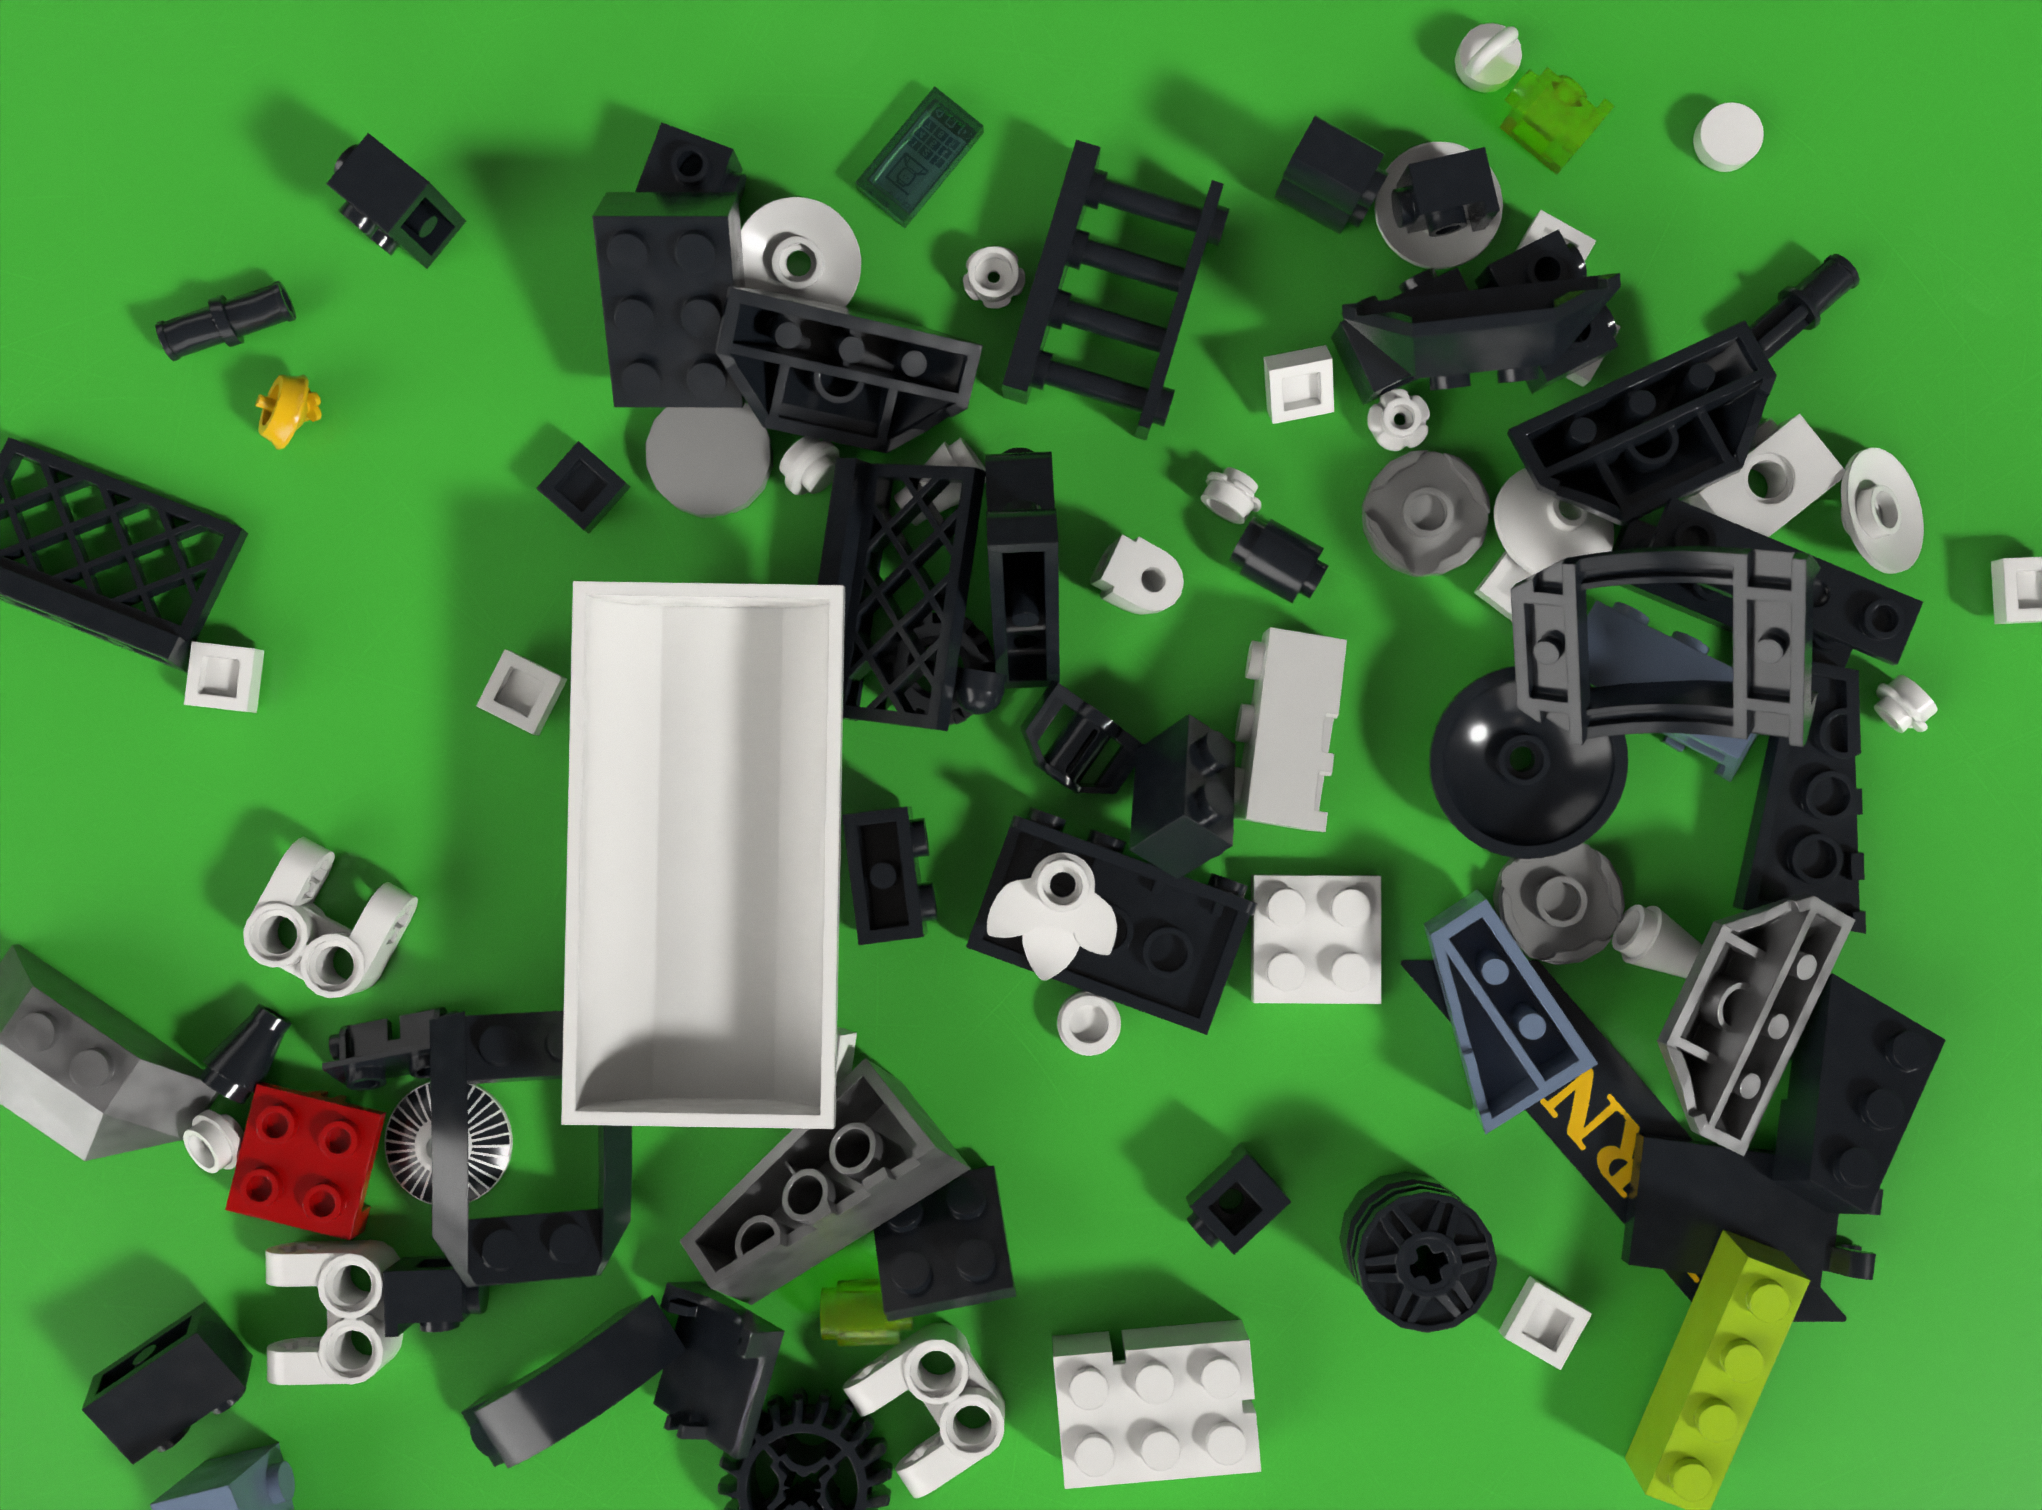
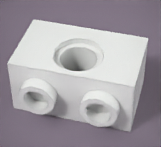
[1681,414,1846,537]

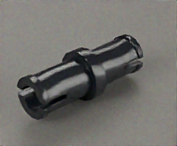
[155,281,296,362]

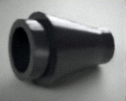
[199,1004,292,1104]

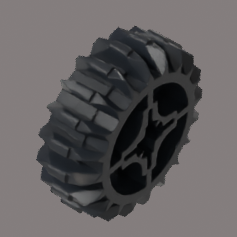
[718,1387,893,1510]

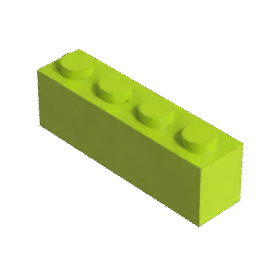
[1625,1229,1811,1510]

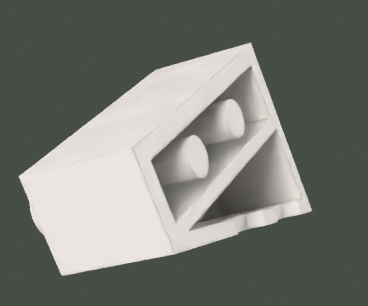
[1234,627,1347,832]

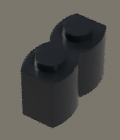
[1274,115,1389,234]

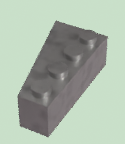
[680,1058,971,1305]

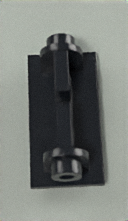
[322,1007,459,1090]

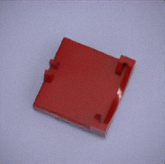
[225,1082,386,1240]

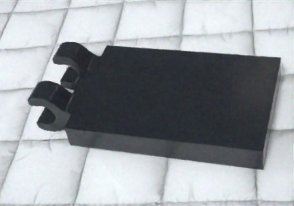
[1621,1133,1884,1290]

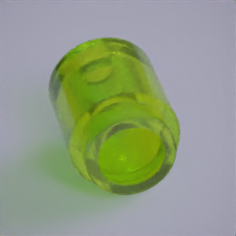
[820,1278,914,1347]

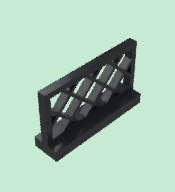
[0,437,248,673]
[817,457,986,731]

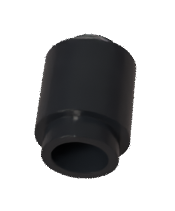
[1229,516,1329,604]

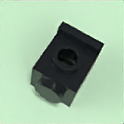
[1391,147,1500,237]
[1186,1143,1291,1255]
[383,1256,489,1337]

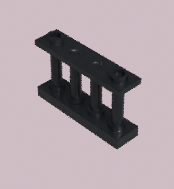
[1002,140,1230,440]
[1612,497,1923,667]

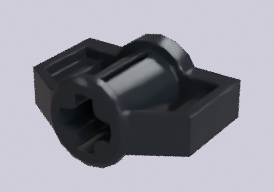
[1020,680,1144,794]

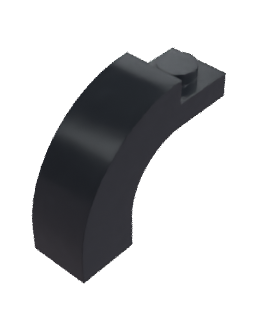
[461,1295,686,1468]

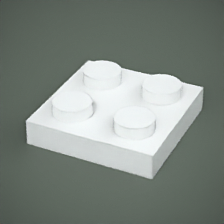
[1251,875,1381,1004]

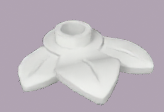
[987,852,1117,981]

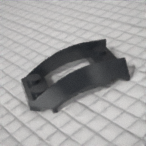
[1510,546,1821,747]
[429,1011,632,1288]

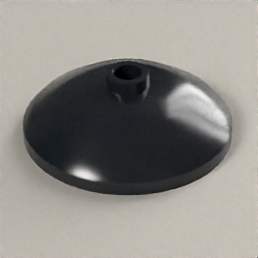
[1429,665,1628,859]

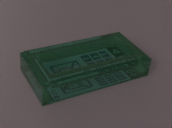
[855,86,984,228]

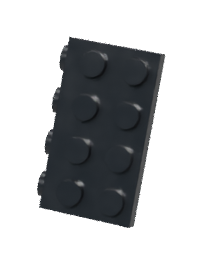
[966,807,1258,1035]

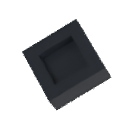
[536,441,631,534]

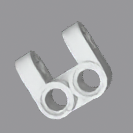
[243,837,418,998]
[265,1239,403,1385]
[842,1323,1005,1498]

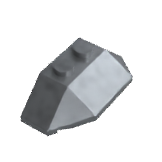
[1657,893,1855,1156]
[0,944,219,1161]

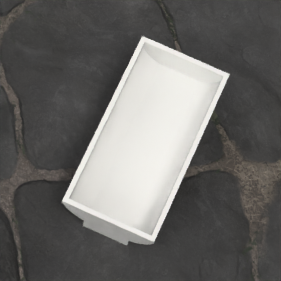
[561,581,845,1129]

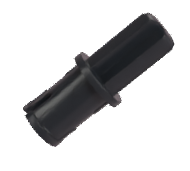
[1749,254,1860,359]

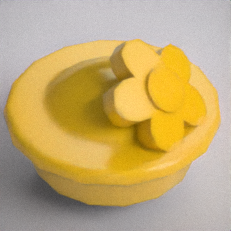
[255,375,322,450]

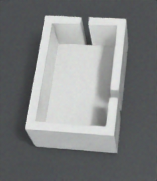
[1052,1320,1261,1489]

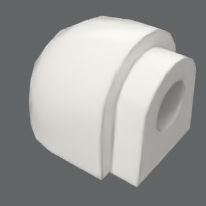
[1090,534,1184,615]

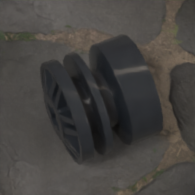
[1339,1171,1497,1333]

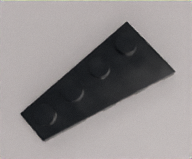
[1733,661,1866,934]

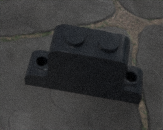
[985,448,1060,689]

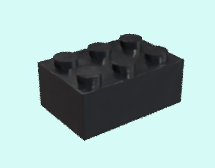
[592,192,745,408]

